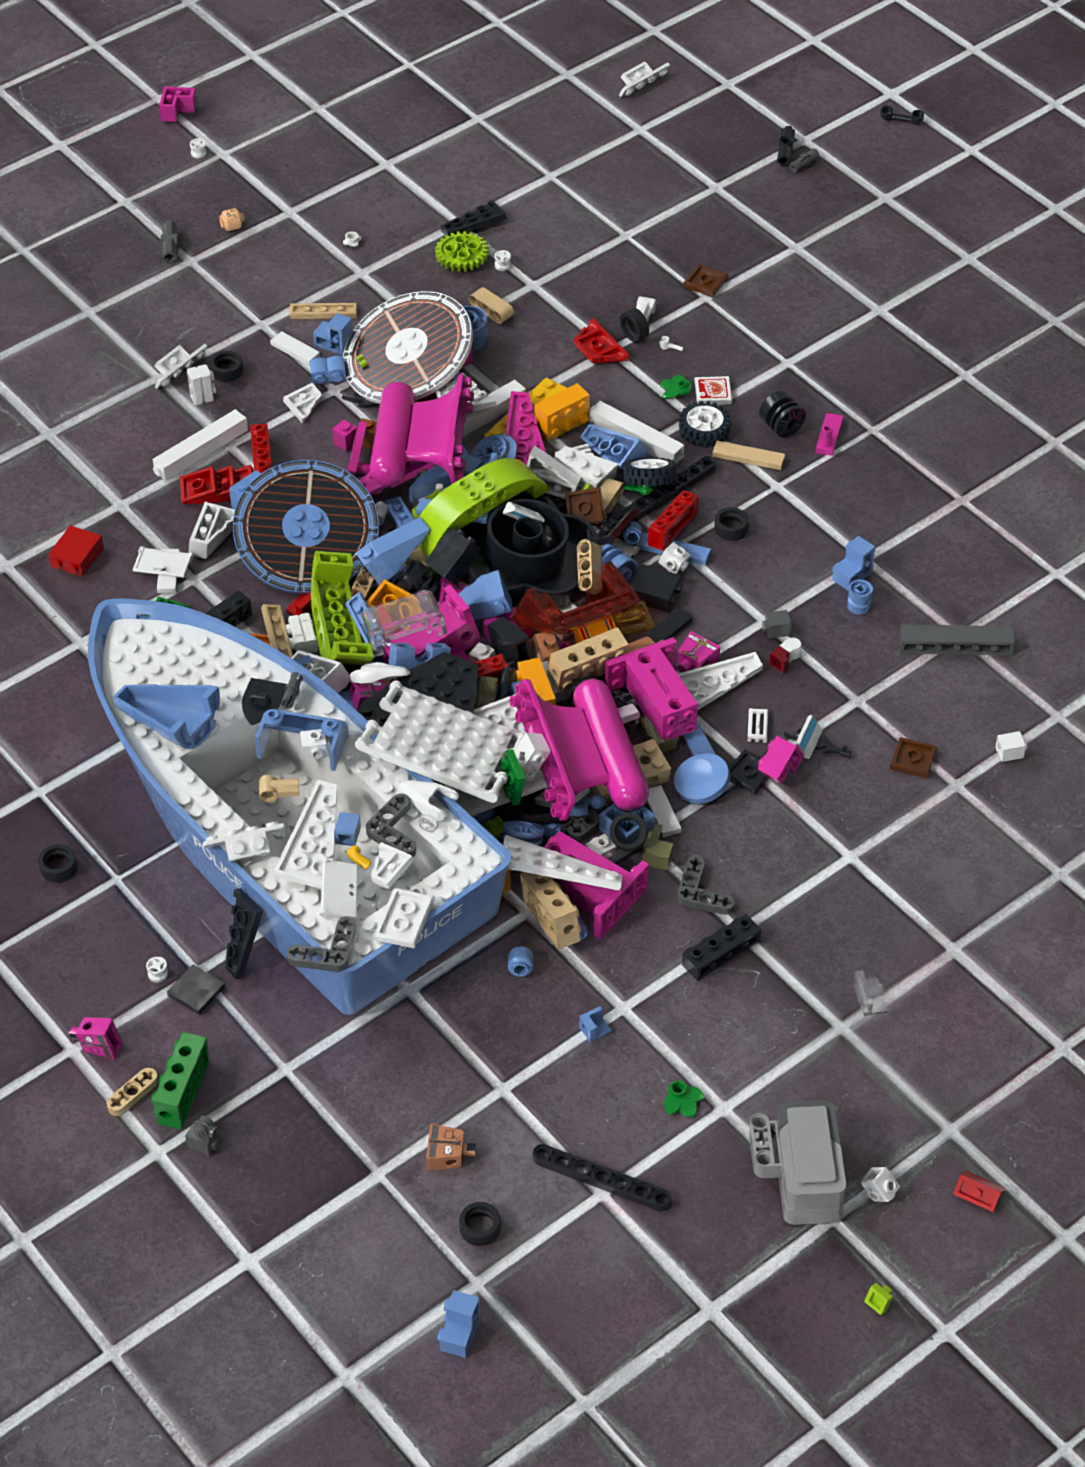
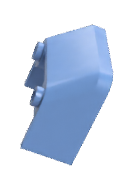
[255,709,348,771]

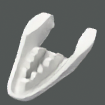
[350,662,410,683]
[398,780,459,821]

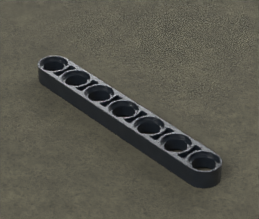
[625,456,716,522]
[533,1144,672,1211]

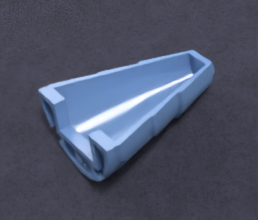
[113,684,220,749]

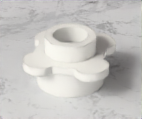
[343,232,361,247]

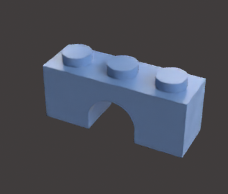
[389,643,451,670]

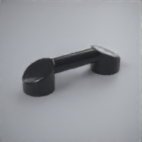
[880,105,924,125]

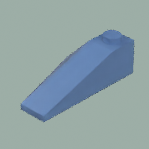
[580,424,649,469]
[409,446,469,503]
[356,517,431,585]
[459,570,512,620]

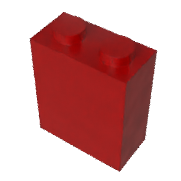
[48,525,104,577]

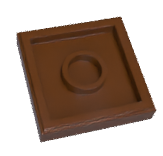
[683,264,728,298]
[565,487,604,525]
[890,737,937,778]

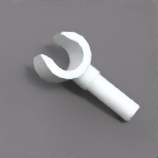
[659,336,683,351]

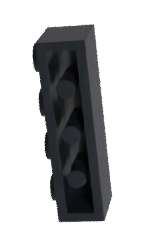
[205,590,252,627]
[682,914,762,981]

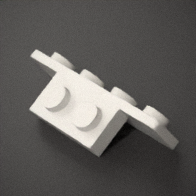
[619,62,670,97]
[155,344,207,389]
[202,821,284,862]

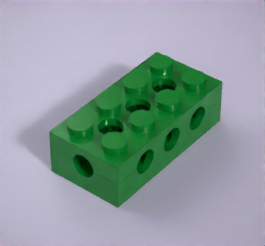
[151,1032,210,1130]

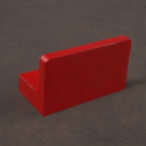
[286,591,312,616]
[953,1171,1006,1212]

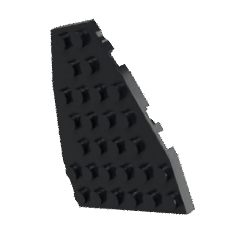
[356,652,478,727]

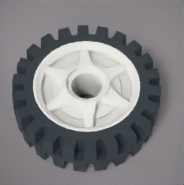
[679,401,731,447]
[624,457,676,486]

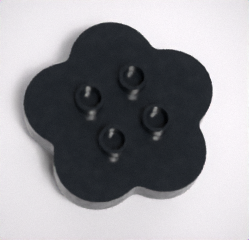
[460,491,597,609]

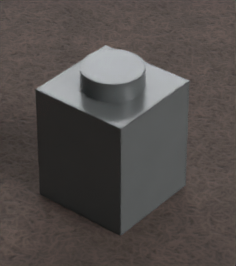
[762,610,791,639]

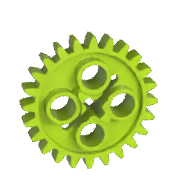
[435,231,489,272]

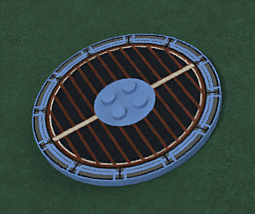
[233,460,379,595]

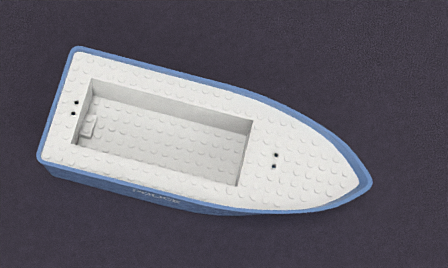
[88,599,511,1015]

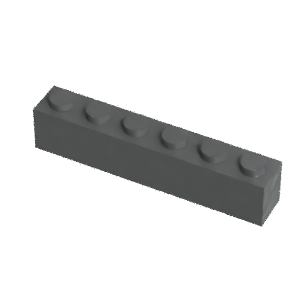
[899,625,1015,655]

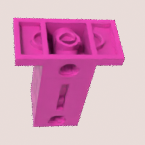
[379,585,483,664]
[605,637,698,740]
[543,831,649,940]

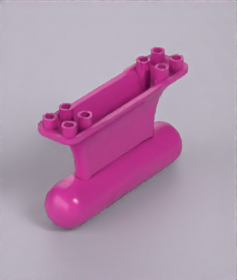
[370,374,474,486]
[509,678,649,821]

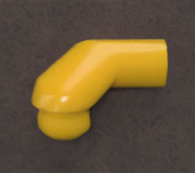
[347,845,372,870]

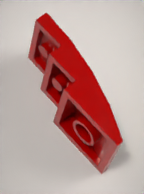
[180,465,254,504]

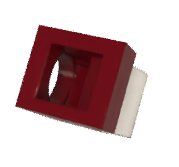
[769,638,801,674]

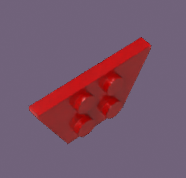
[574,318,629,363]

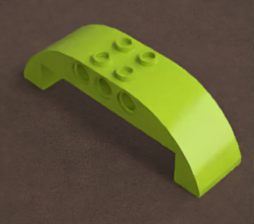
[418,458,550,557]
[311,551,374,666]

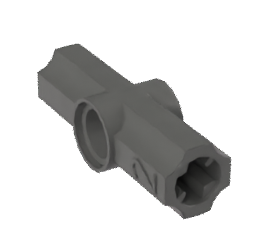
[161,220,179,263]

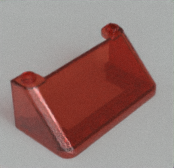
[512,561,639,635]

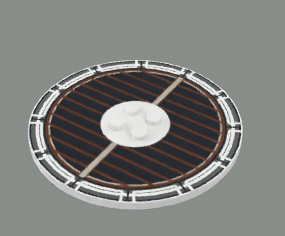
[343,291,473,404]

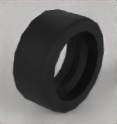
[619,308,649,342]
[210,351,243,382]
[714,507,749,541]
[610,812,647,851]
[38,844,78,882]
[459,1202,501,1246]

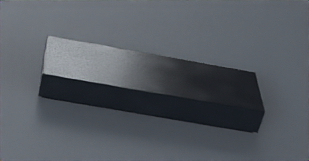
[641,607,693,643]

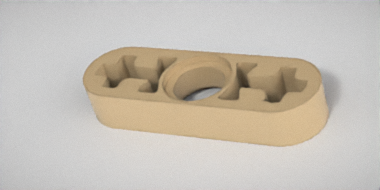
[107,1068,158,1116]

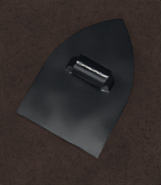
[242,678,287,726]

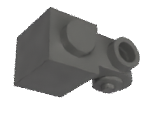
[185,1115,221,1157]

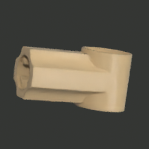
[259,775,299,802]

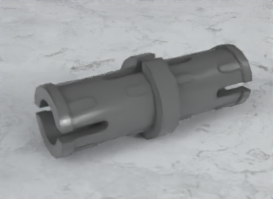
[790,148,819,172]
[281,672,303,709]

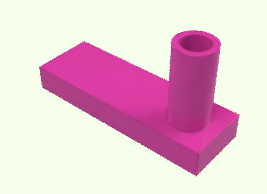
[815,413,843,456]
[347,421,370,476]

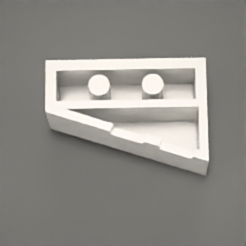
[527,446,581,499]
[554,446,618,489]
[189,502,235,559]

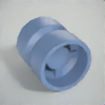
[847,580,873,614]

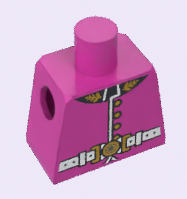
[677,631,720,673]

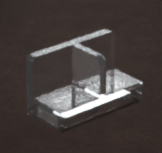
[853,970,887,1017]

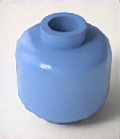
[507,946,534,977]

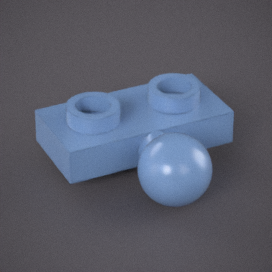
[569,793,606,817]

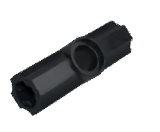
[777,126,795,167]

